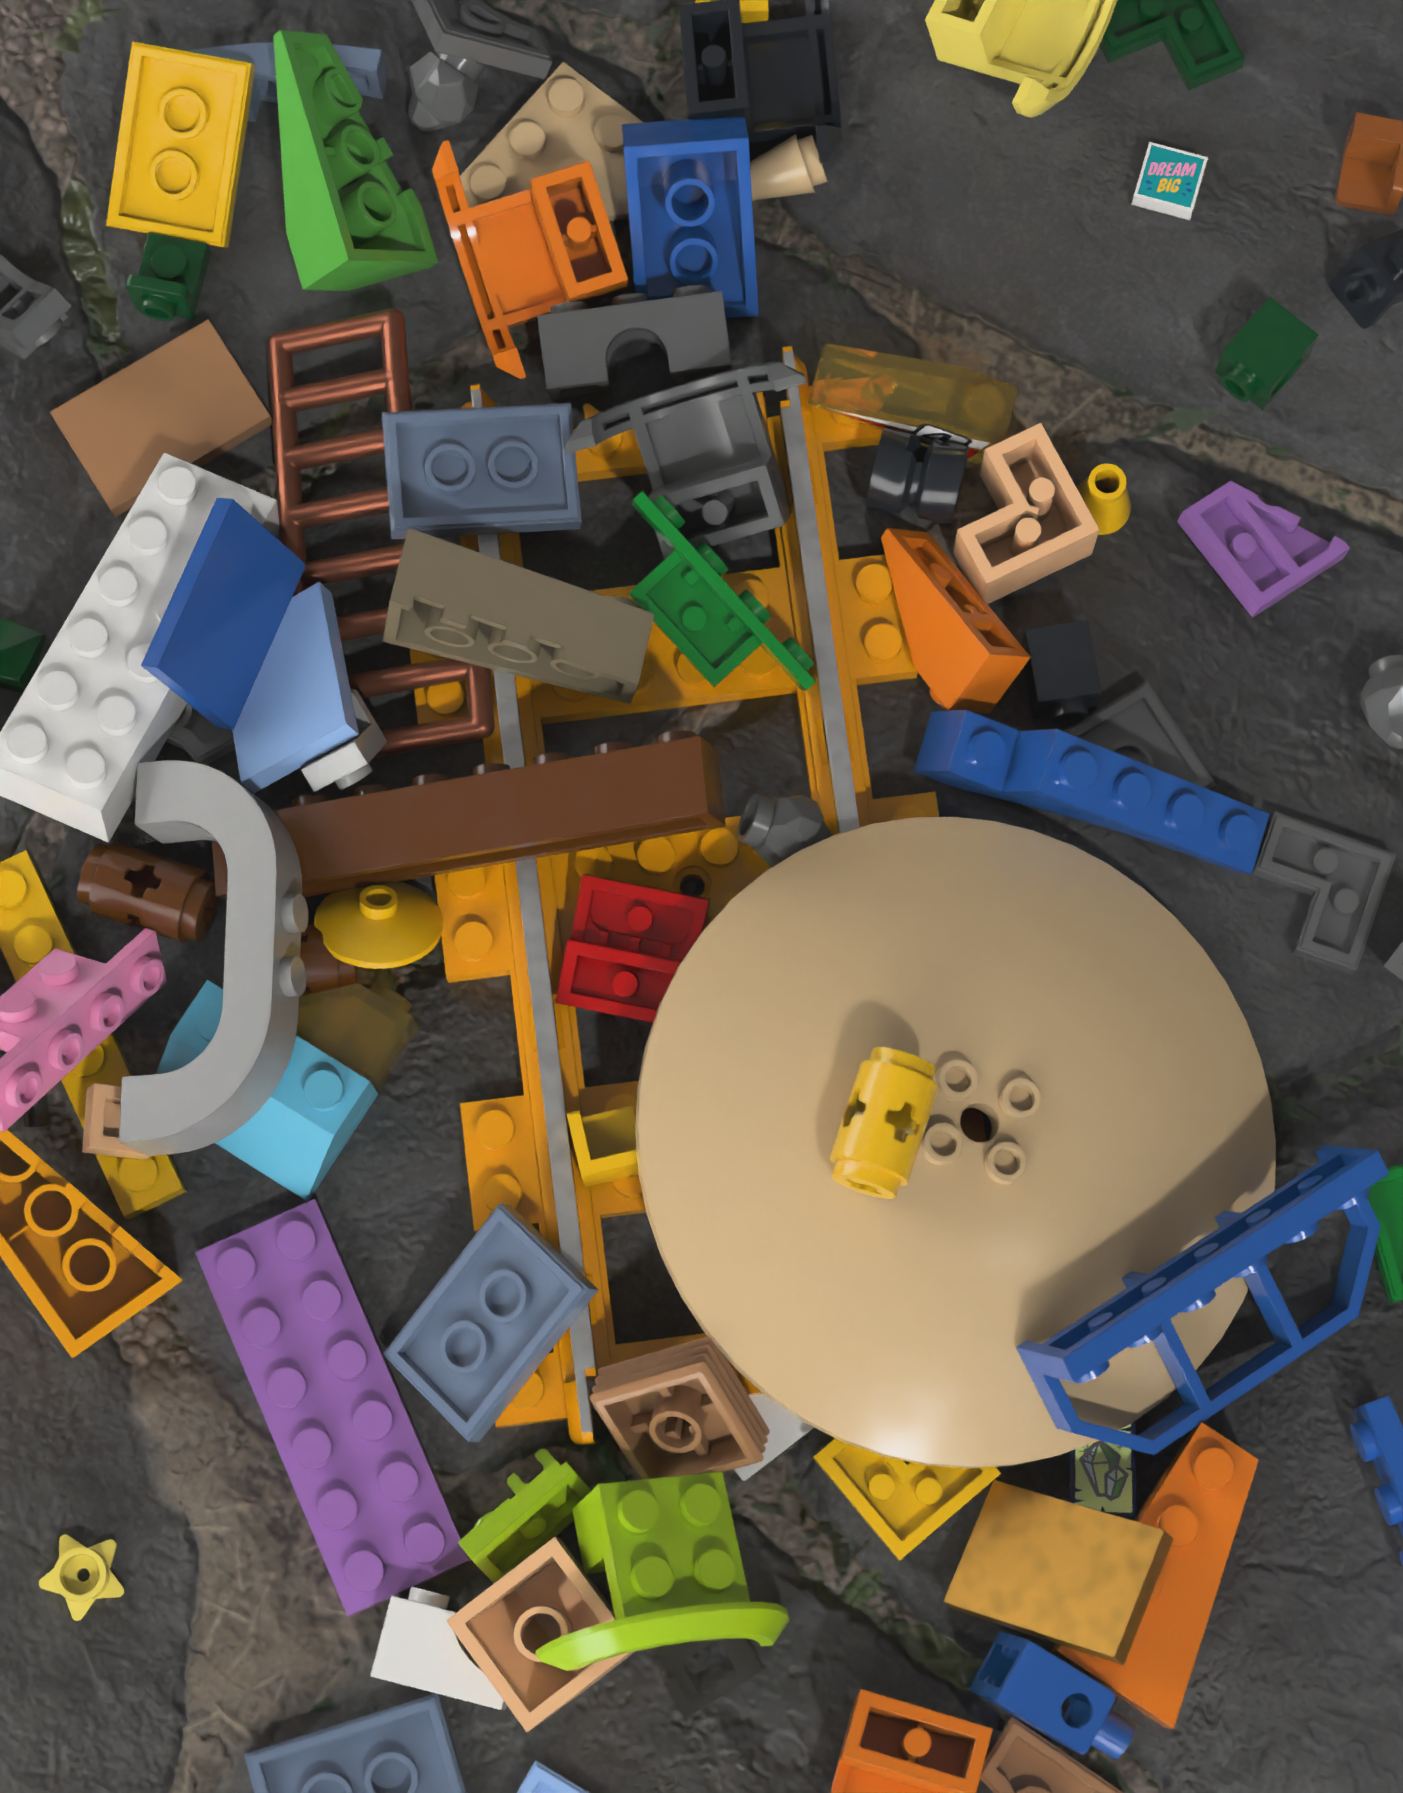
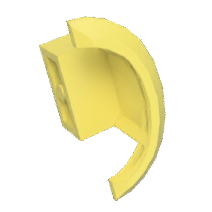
[925,0,1117,118]

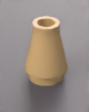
[750,134,828,201]

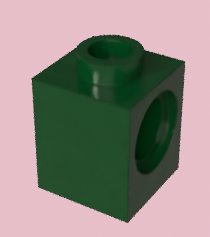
[1215,297,1319,410]

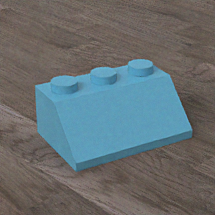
[156,980,378,1202]

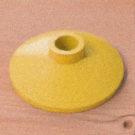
[314,881,443,969]

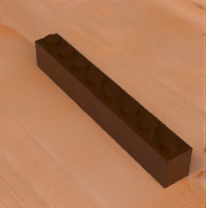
[212,731,726,901]

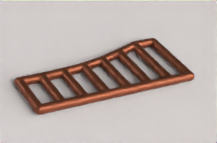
[267,308,495,768]

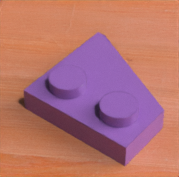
[1177,481,1351,618]

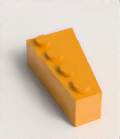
[0,1130,183,1359]

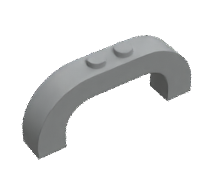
[119,760,308,1156]

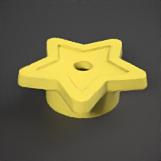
[39,1534,124,1621]

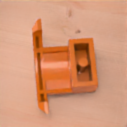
[432,140,628,379]
[830,1689,993,1793]

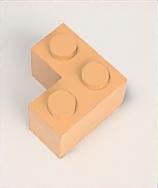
[953,423,1099,604]

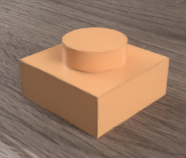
[82,1083,151,1160]

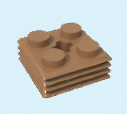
[589,1336,770,1480]

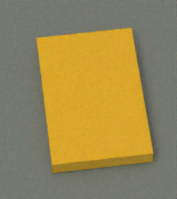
[106,41,256,248]

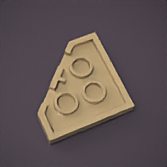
[460,62,644,221]

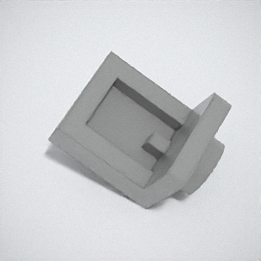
[301,689,387,792]

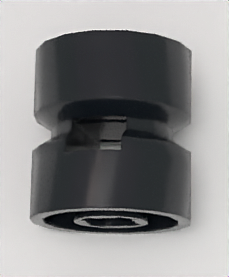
[866,428,969,525]

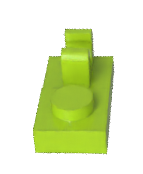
[457,1449,591,1583]

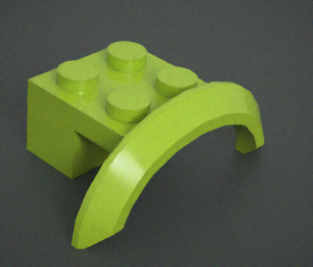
[536,1472,790,1671]

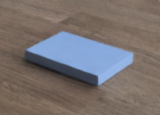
[232,582,359,793]

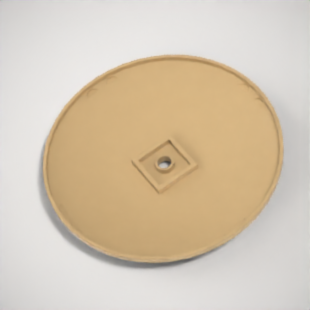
[635,817,1276,1468]

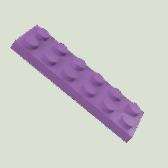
[195,1199,471,1617]

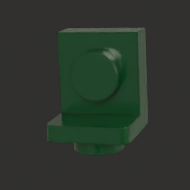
[125,232,211,321]

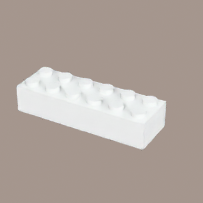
[0,453,280,843]

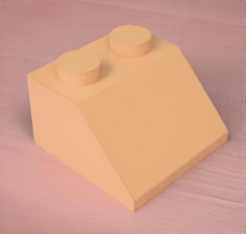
[446,1537,635,1732]

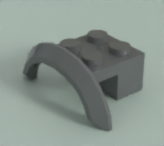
[564,362,806,560]

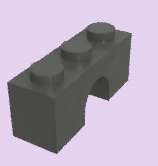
[537,285,732,401]

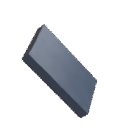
[382,403,582,539]
[383,1203,598,1442]
[244,1693,468,1793]

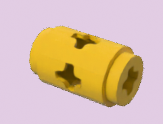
[830,1047,938,1199]

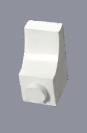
[370,1587,507,1710]

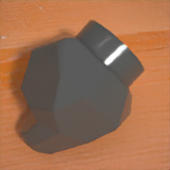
[408,51,484,131]
[1360,655,1403,750]
[737,793,832,867]

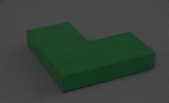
[1099,0,1245,91]

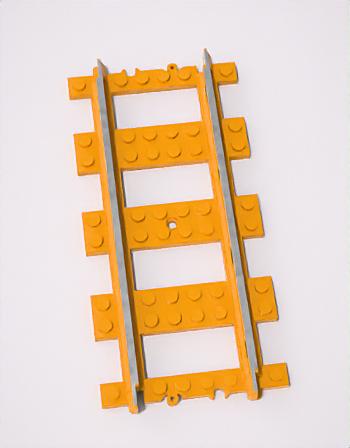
[410,346,987,1446]

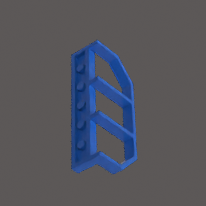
[1016,1145,1389,1455]

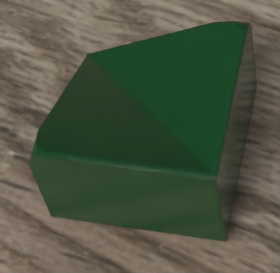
[0,618,46,693]

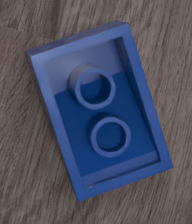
[622,115,759,318]

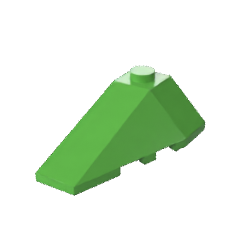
[273,30,438,291]

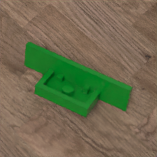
[628,491,816,692]

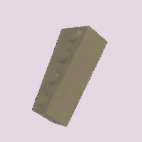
[382,528,655,704]

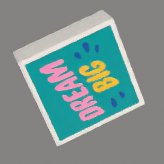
[1131,142,1208,220]

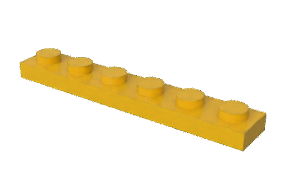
[0,850,187,1220]

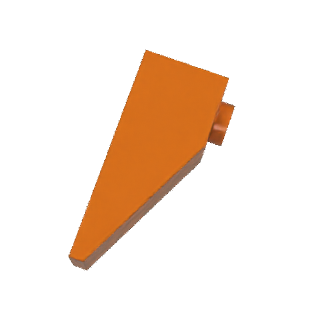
[881,528,1031,713]

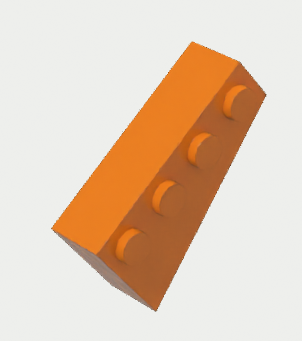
[1051,1422,1259,1729]

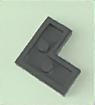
[1252,811,1396,975]

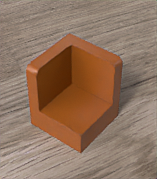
[1335,112,1403,216]

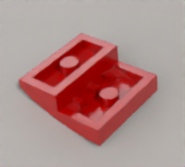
[555,873,711,1023]

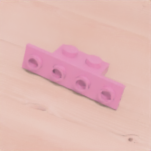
[0,928,167,1132]

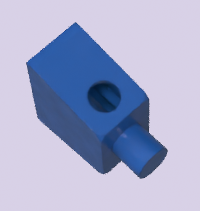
[968,1630,1136,1759]

